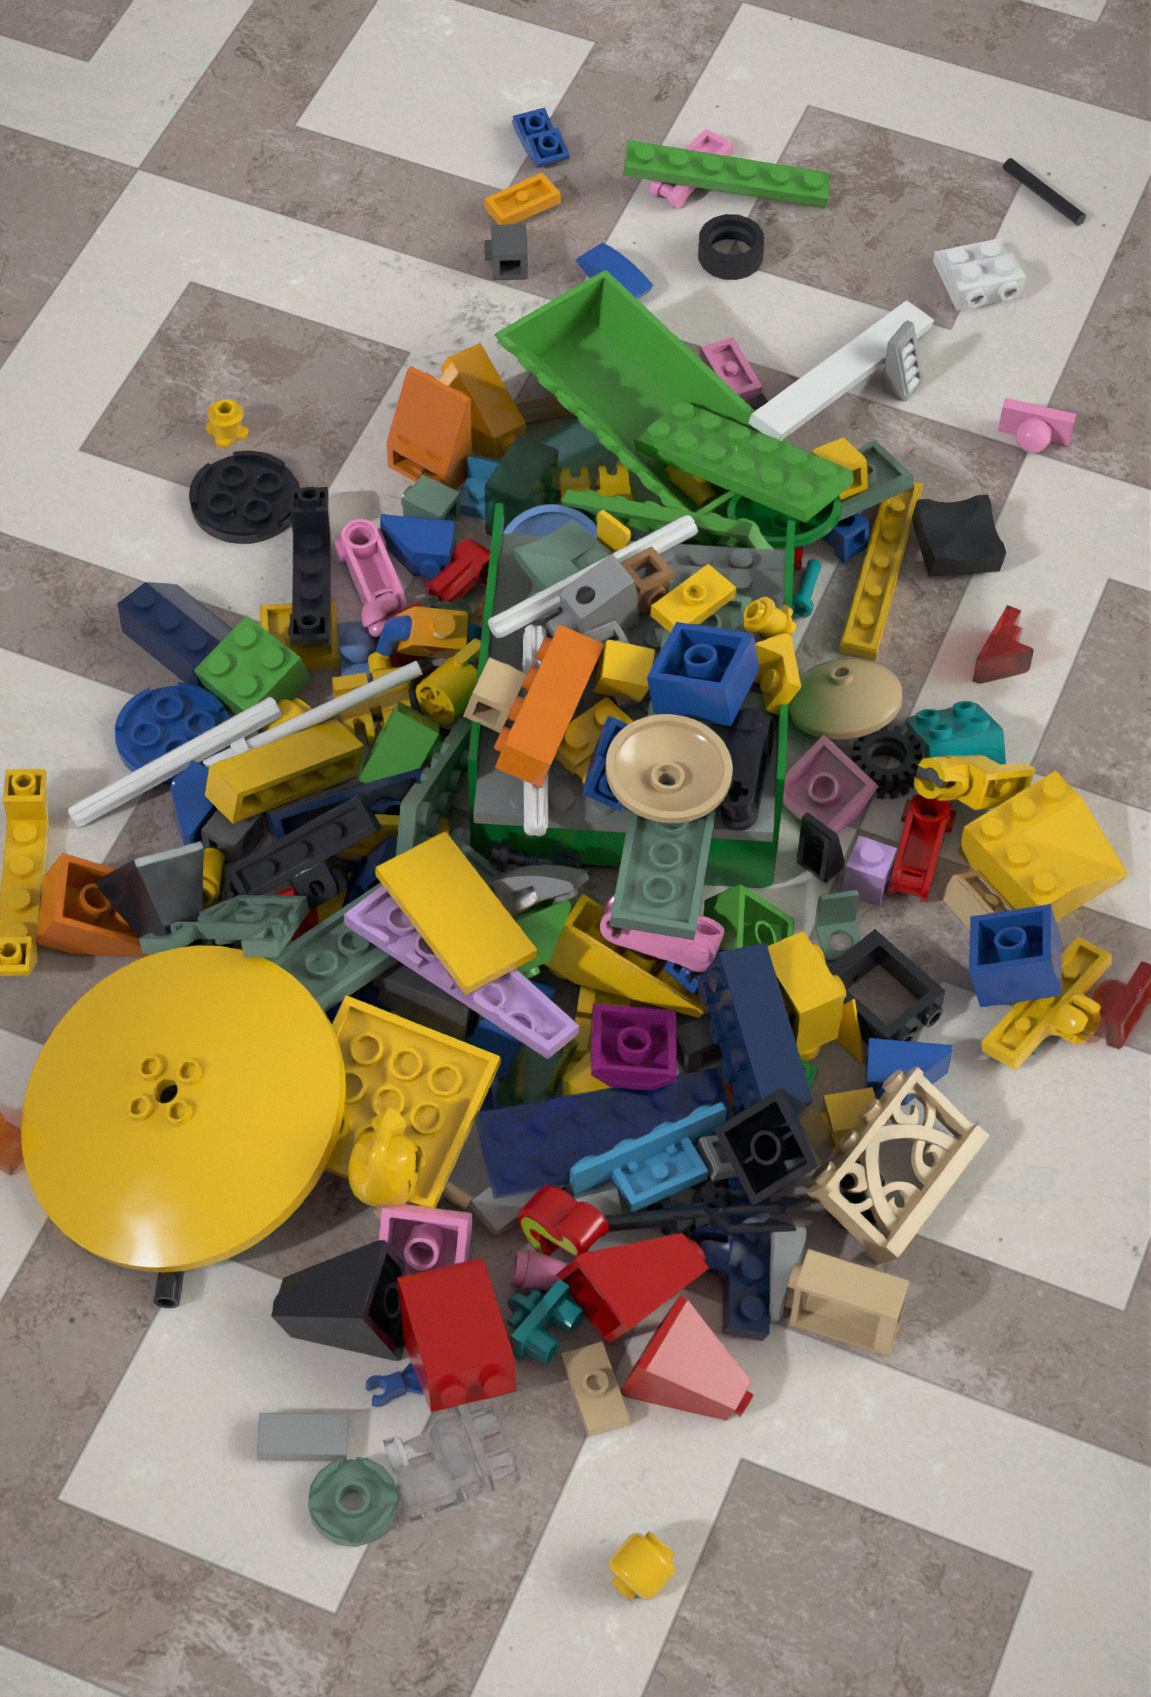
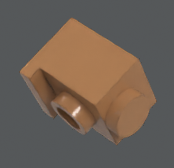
[620,546,674,613]

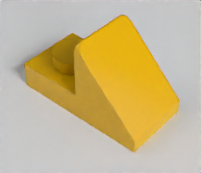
[754,633,801,715]

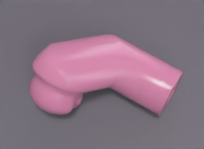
[361,592,398,637]

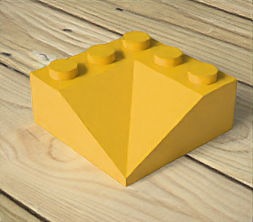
[959,770,1127,922]

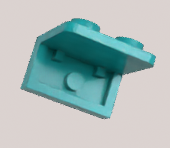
[906,701,1006,765]

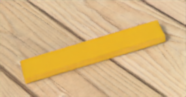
[839,481,923,661]

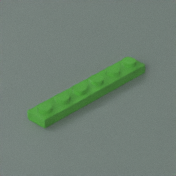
[623,140,830,208]

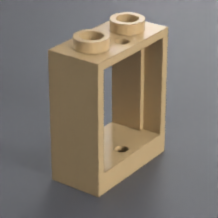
[785,1249,910,1357]

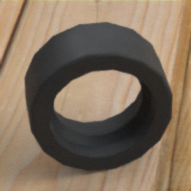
[698,214,764,280]

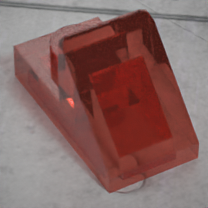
[972,605,1034,684]

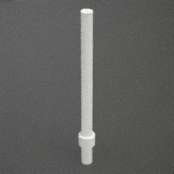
[203,661,423,768]

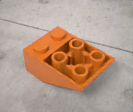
[386,366,472,490]

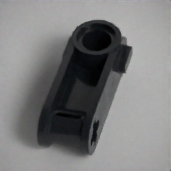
[720,708,774,831]

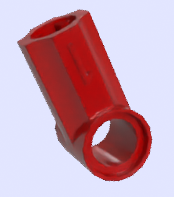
[425,538,490,609]

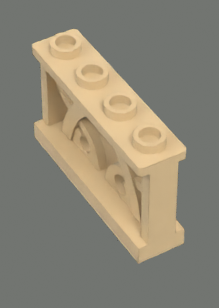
[807,1066,990,1265]

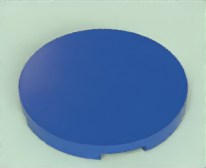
[115,682,230,785]

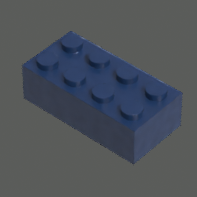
[698,943,813,1116]

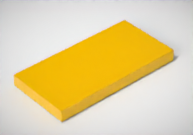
[375,831,537,995]

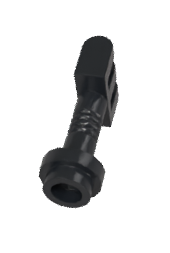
[489,838,580,871]

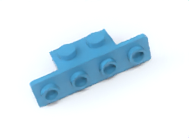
[570,1102,727,1213]

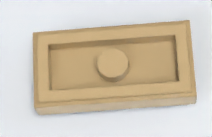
[561,1341,630,1437]

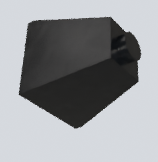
[271,1240,406,1361]

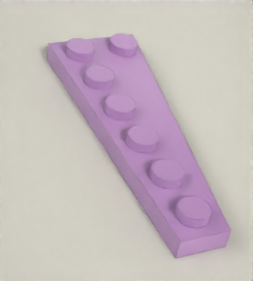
[344,885,579,1059]

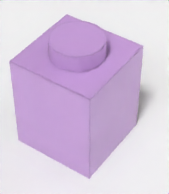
[842,835,897,905]

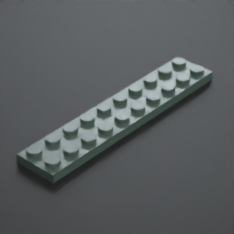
[610,584,751,940]

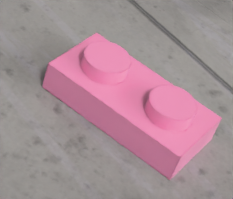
[700,337,763,401]

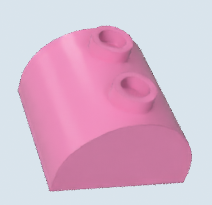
[379,1204,472,1275]

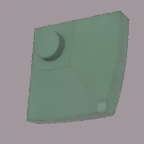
[514,519,613,612]

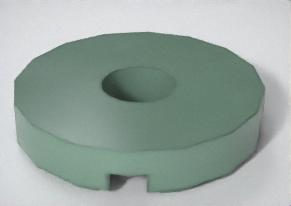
[308,1457,398,1547]

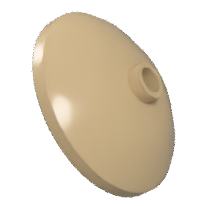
[788,658,903,739]
[605,714,733,823]

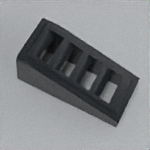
[796,812,845,884]

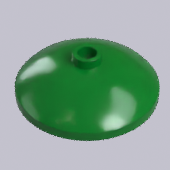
[727,493,842,550]

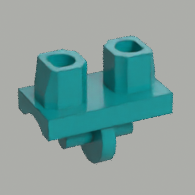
[506,1279,584,1365]

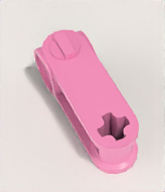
[334,519,407,615]
[600,895,725,972]

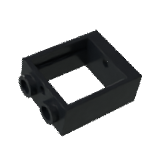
[827,929,945,1045]

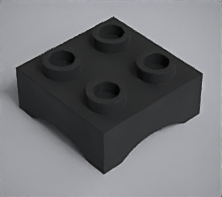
[911,495,1007,577]

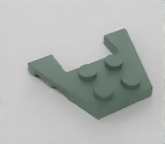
[139,895,309,958]

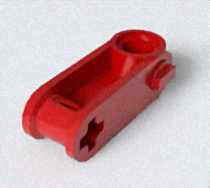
[887,793,956,903]

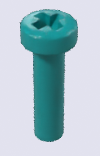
[792,559,822,618]

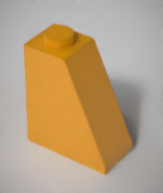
[438,343,526,459]

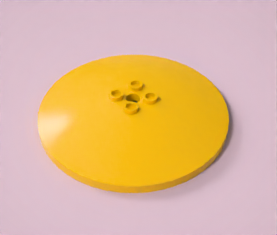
[21,945,346,1273]

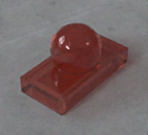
[1092,961,1151,1050]

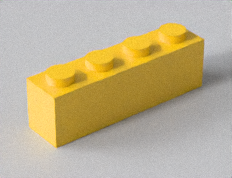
[205,719,364,824]

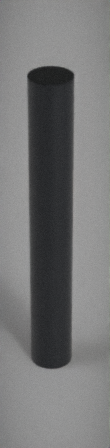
[1003,158,1086,226]

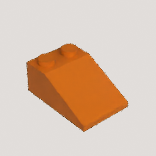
[36,853,152,957]

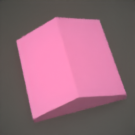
[783,735,879,833]

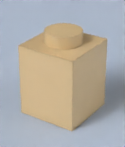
[463,657,527,733]

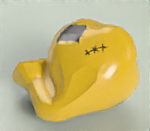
[348,1108,420,1207]

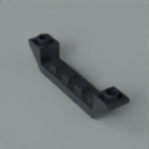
[290,487,332,648]

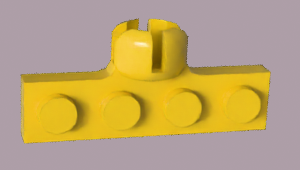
[981,936,1112,1071]

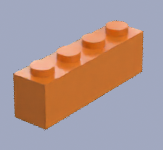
[494,624,604,788]

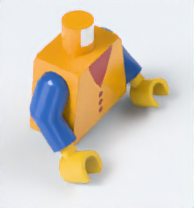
[368,607,482,679]

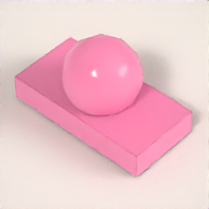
[998,398,1076,453]

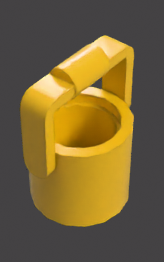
[416,638,481,724]

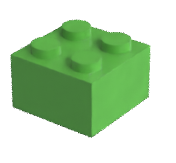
[194,615,311,733]

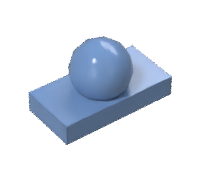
[337,621,377,683]

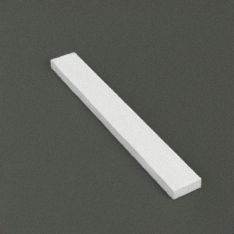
[748,300,934,441]

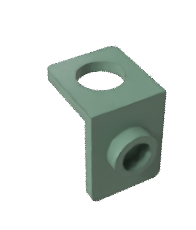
[815,890,861,963]

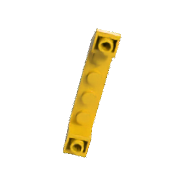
[0,769,49,976]

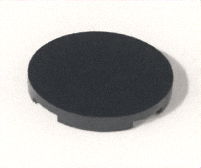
[189,451,300,544]

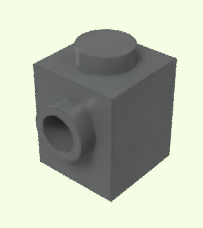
[484,224,528,280]

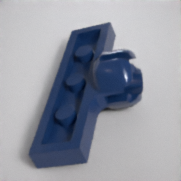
[691,1177,770,1341]

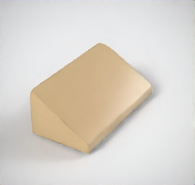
[940,870,1014,930]

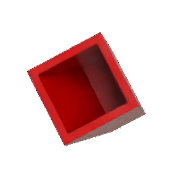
[556,1233,709,1345]
[397,1258,517,1412]

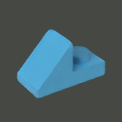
[460,454,513,521]

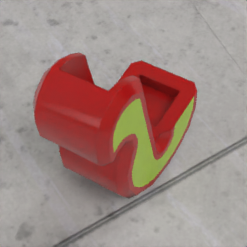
[518,1185,609,1257]

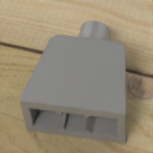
[545,554,640,638]

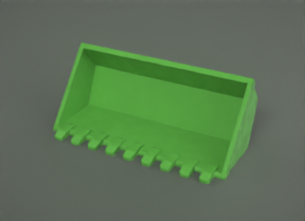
[494,270,791,519]

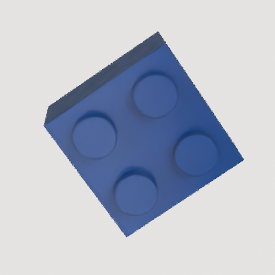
[647,622,759,726]
[969,904,1062,1008]

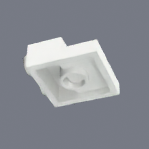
[933,238,1026,311]

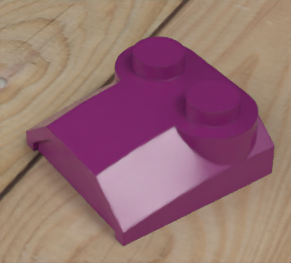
[589,1003,677,1091]

